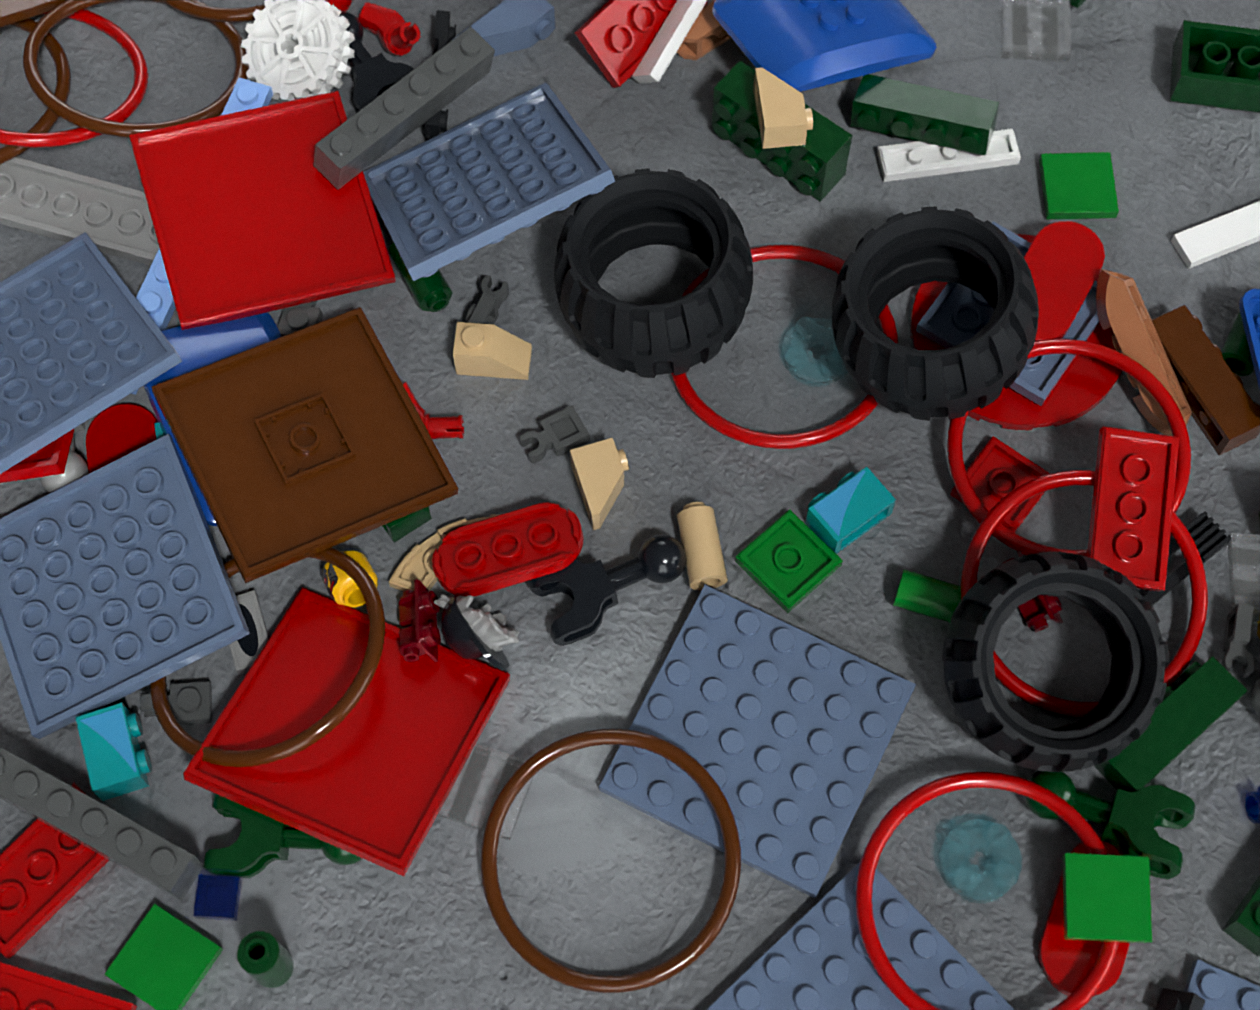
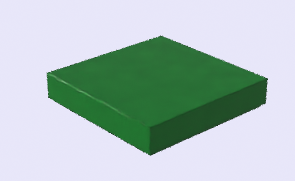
[1039,152,1119,220]
[735,509,843,613]
[1062,853,1152,944]
[104,904,223,1010]

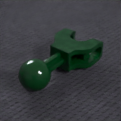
[1024,770,1196,879]
[202,793,363,878]

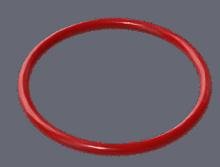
[0,9,148,148]
[671,245,898,449]
[947,339,1191,557]
[961,470,1208,718]
[856,772,1119,1010]

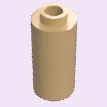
[677,502,728,590]

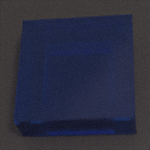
[193,875,242,921]

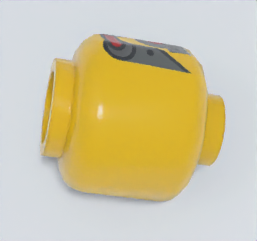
[322,550,378,608]

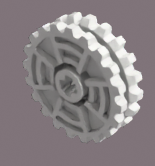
[241,0,355,103]

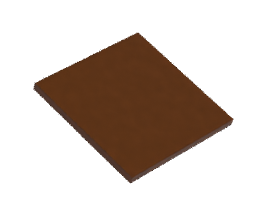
[152,307,458,583]

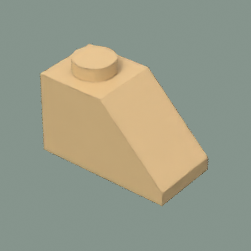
[753,67,813,149]
[453,322,532,380]
[570,437,629,530]

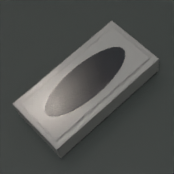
[229,590,269,675]

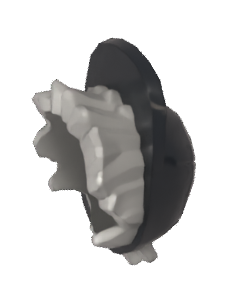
[434,594,519,671]

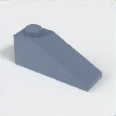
[451,0,555,56]

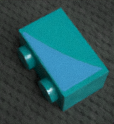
[805,467,896,554]
[75,703,152,801]

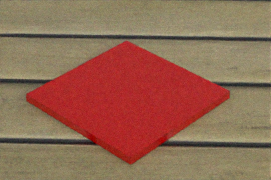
[129,91,395,330]
[183,587,510,876]

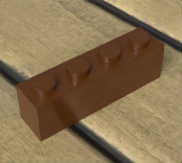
[1152,305,1260,456]

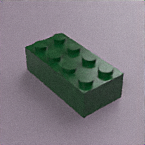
[1170,20,1260,112]
[711,61,852,202]

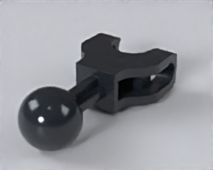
[339,11,414,113]
[527,535,686,646]

